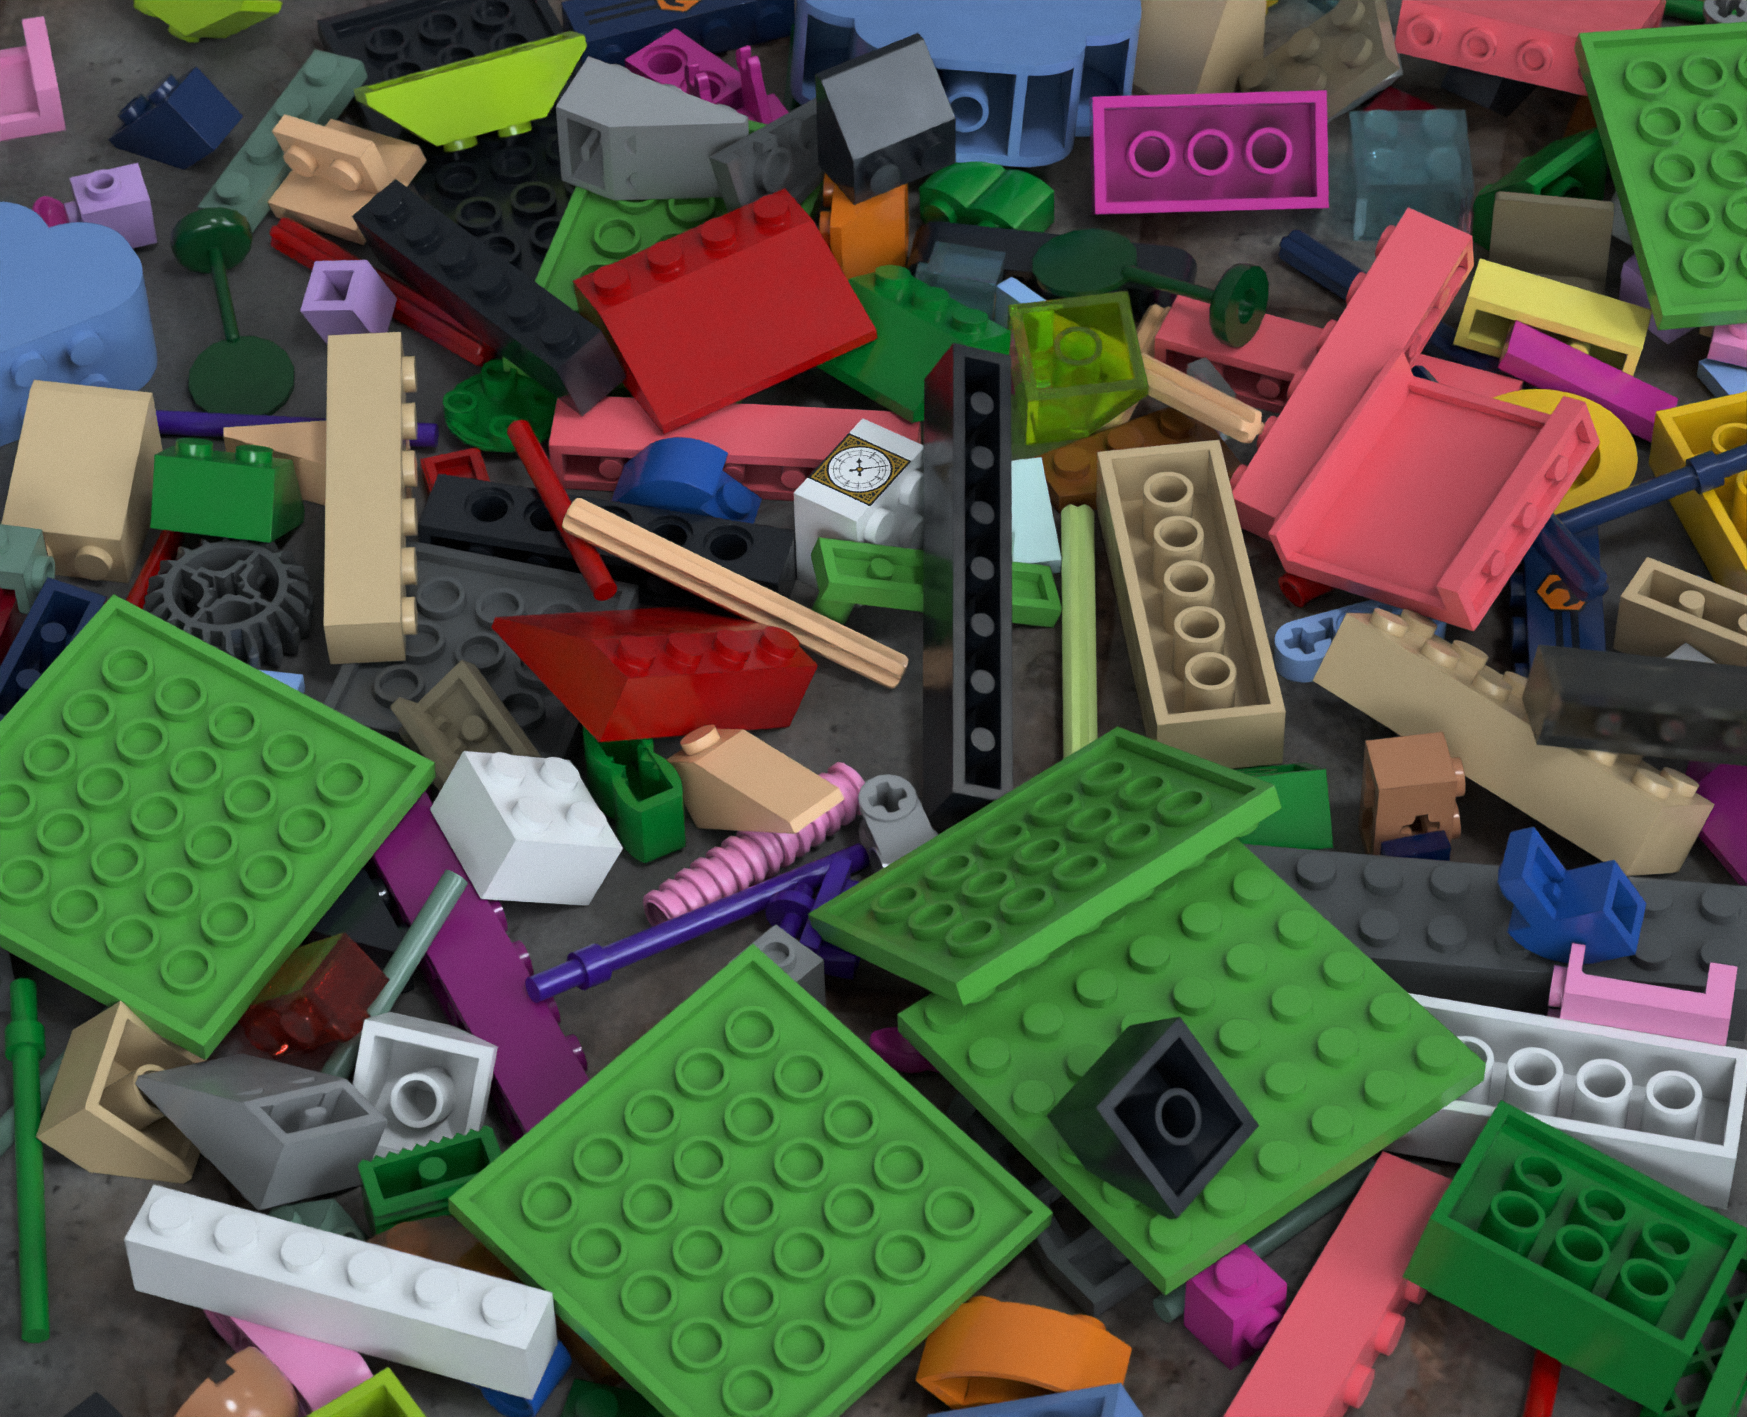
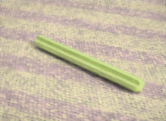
[1061,504,1098,759]

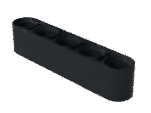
[906,222,1198,323]

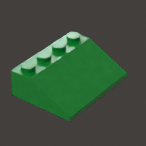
[1403,1100,1747,1415]

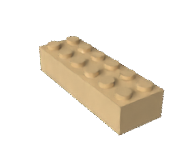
[1096,440,1286,769]
[1312,608,1715,876]

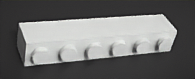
[124,1185,558,1400]

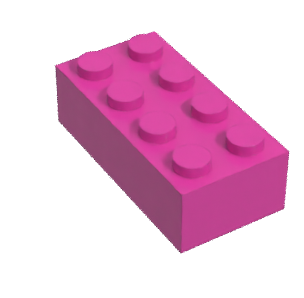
[1089,90,1329,215]

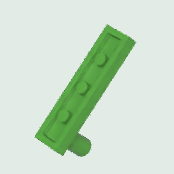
[811,537,1062,628]

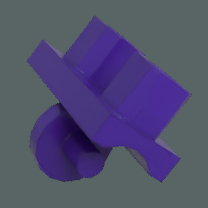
[765,855,861,980]

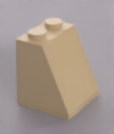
[1132,0,1266,95]
[1,380,163,583]

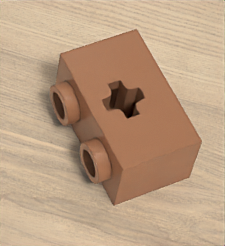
[1358,732,1466,861]

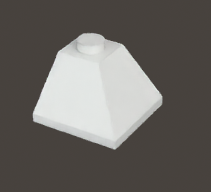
[352,1012,498,1160]

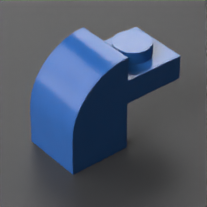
[611,437,762,524]
[1498,827,1647,964]

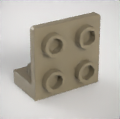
[1488,191,1615,295]

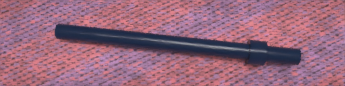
[1527,443,1747,552]

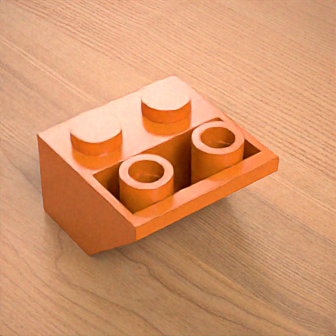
[819,172,909,280]

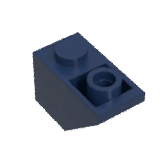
[108,67,243,170]

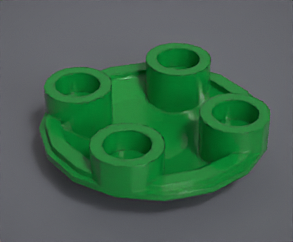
[442,359,557,452]

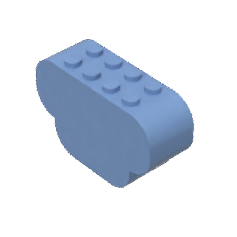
[790,0,1142,167]
[0,202,158,447]

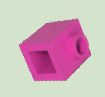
[1184,1243,1287,1371]

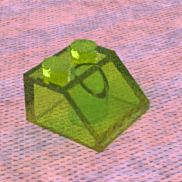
[1007,291,1149,445]

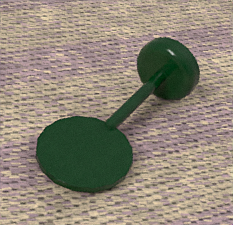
[170,207,295,415]
[1032,228,1269,347]

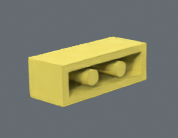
[1453,258,1652,376]

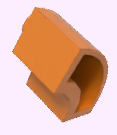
[915,1296,1132,1410]

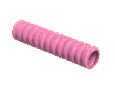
[643,762,865,927]

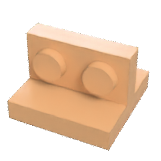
[267,114,427,245]

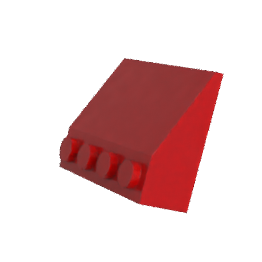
[573,188,878,434]
[491,606,818,742]

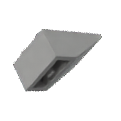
[556,56,749,201]
[135,1053,388,1211]

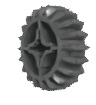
[143,537,315,670]

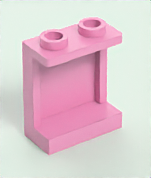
[0,16,66,141]
[1547,943,1738,1046]

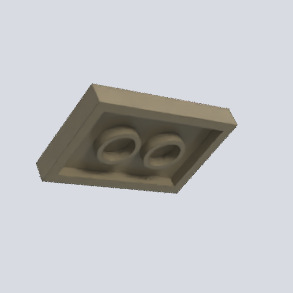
[1238,0,1400,120]

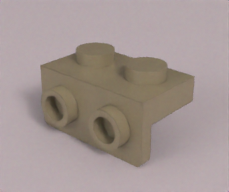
[390,660,542,791]

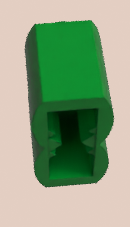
[919,162,1055,233]
[583,726,686,863]

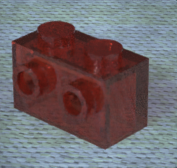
[238,932,390,1059]

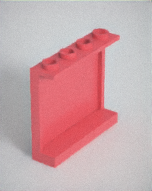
[1395,0,1666,97]
[1268,349,1600,632]

